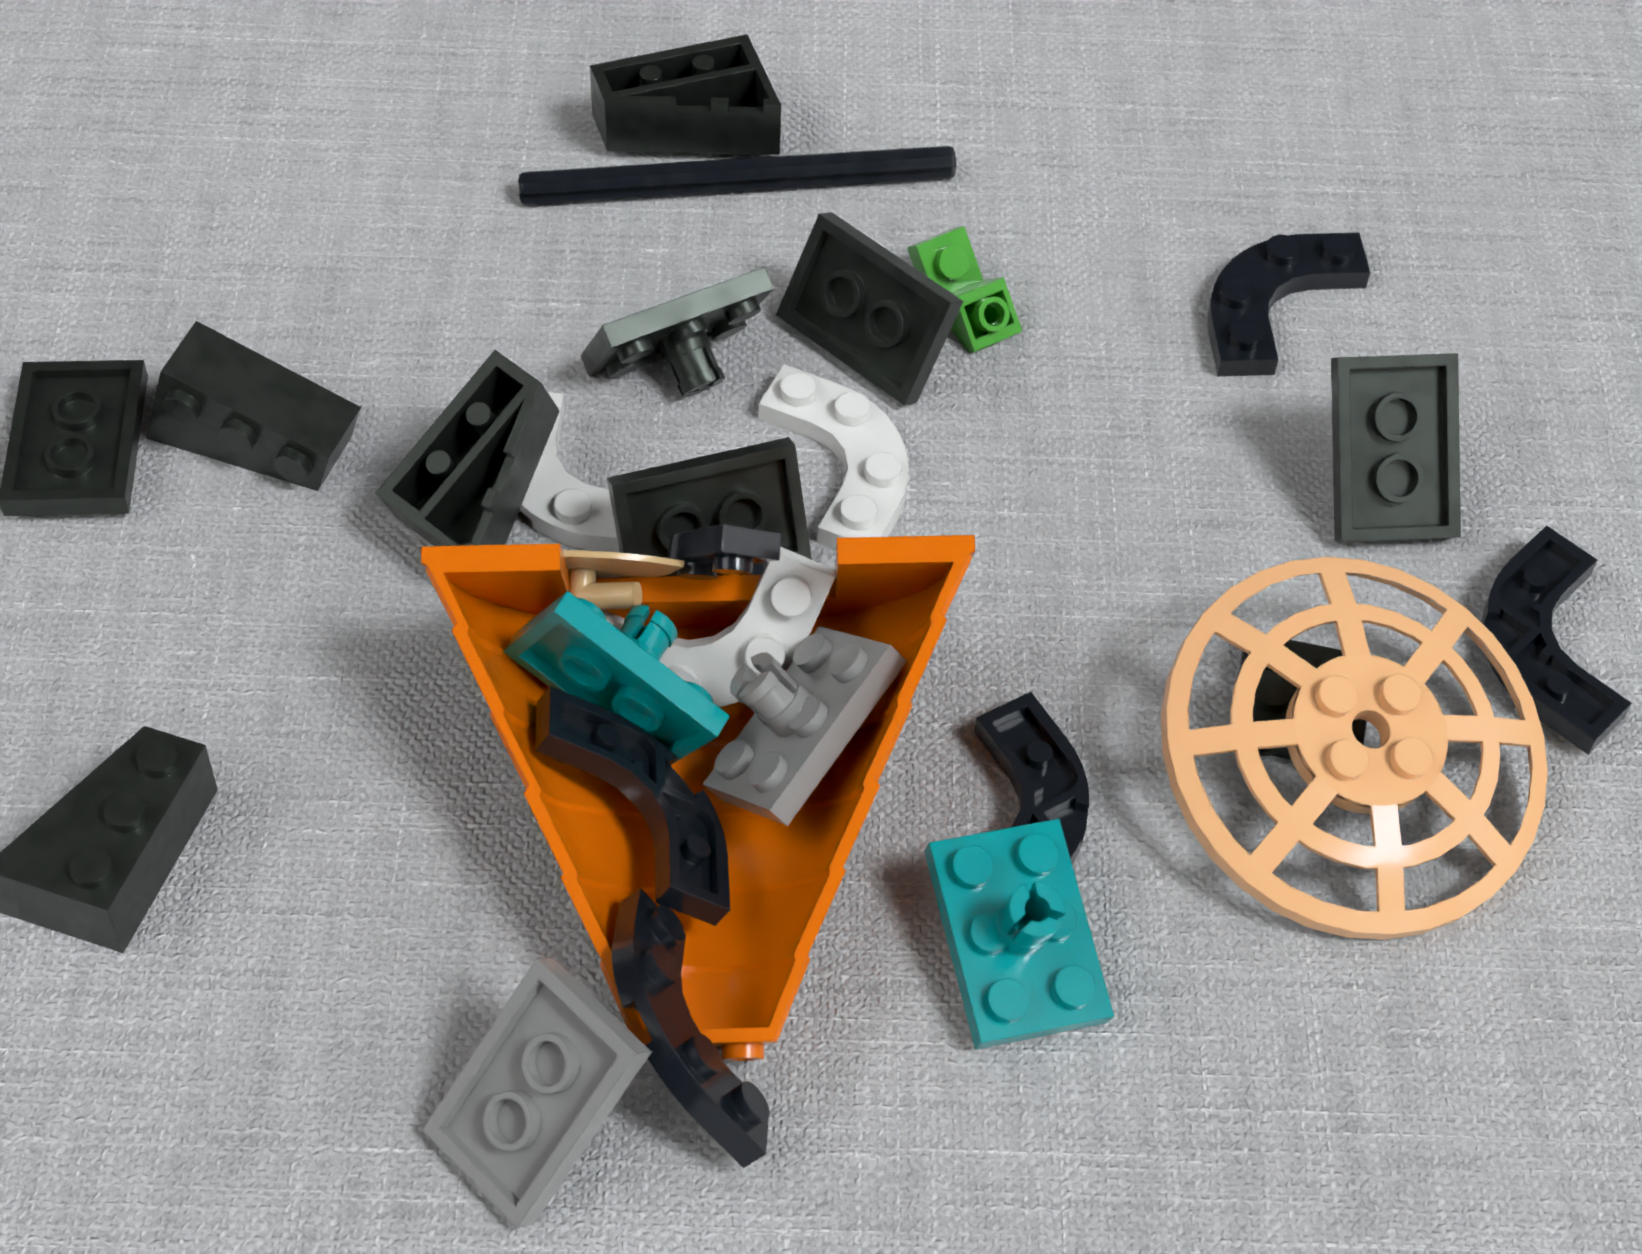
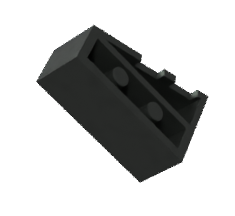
[375,350,560,546]
[0,726,218,953]

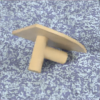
[562,550,684,609]

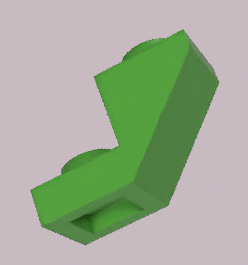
[907,226,1022,352]

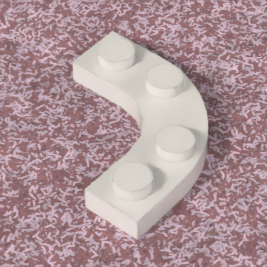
[758,364,909,550]
[520,392,620,553]
[602,547,836,707]

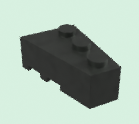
[590,34,781,155]
[146,321,361,491]

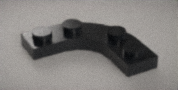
[1207,232,1370,377]
[669,524,819,580]
[1482,526,1632,755]
[535,686,730,926]
[974,692,1089,865]
[612,888,770,1168]

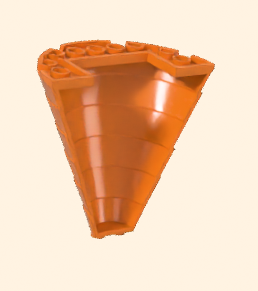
[421,535,976,1061]

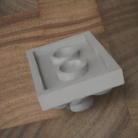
[703,626,907,826]
[422,957,651,1228]

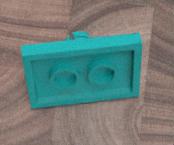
[503,591,730,763]
[924,819,1114,1050]

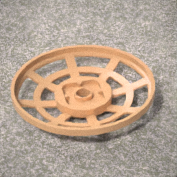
[1161,557,1548,940]

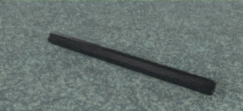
[518,146,957,205]

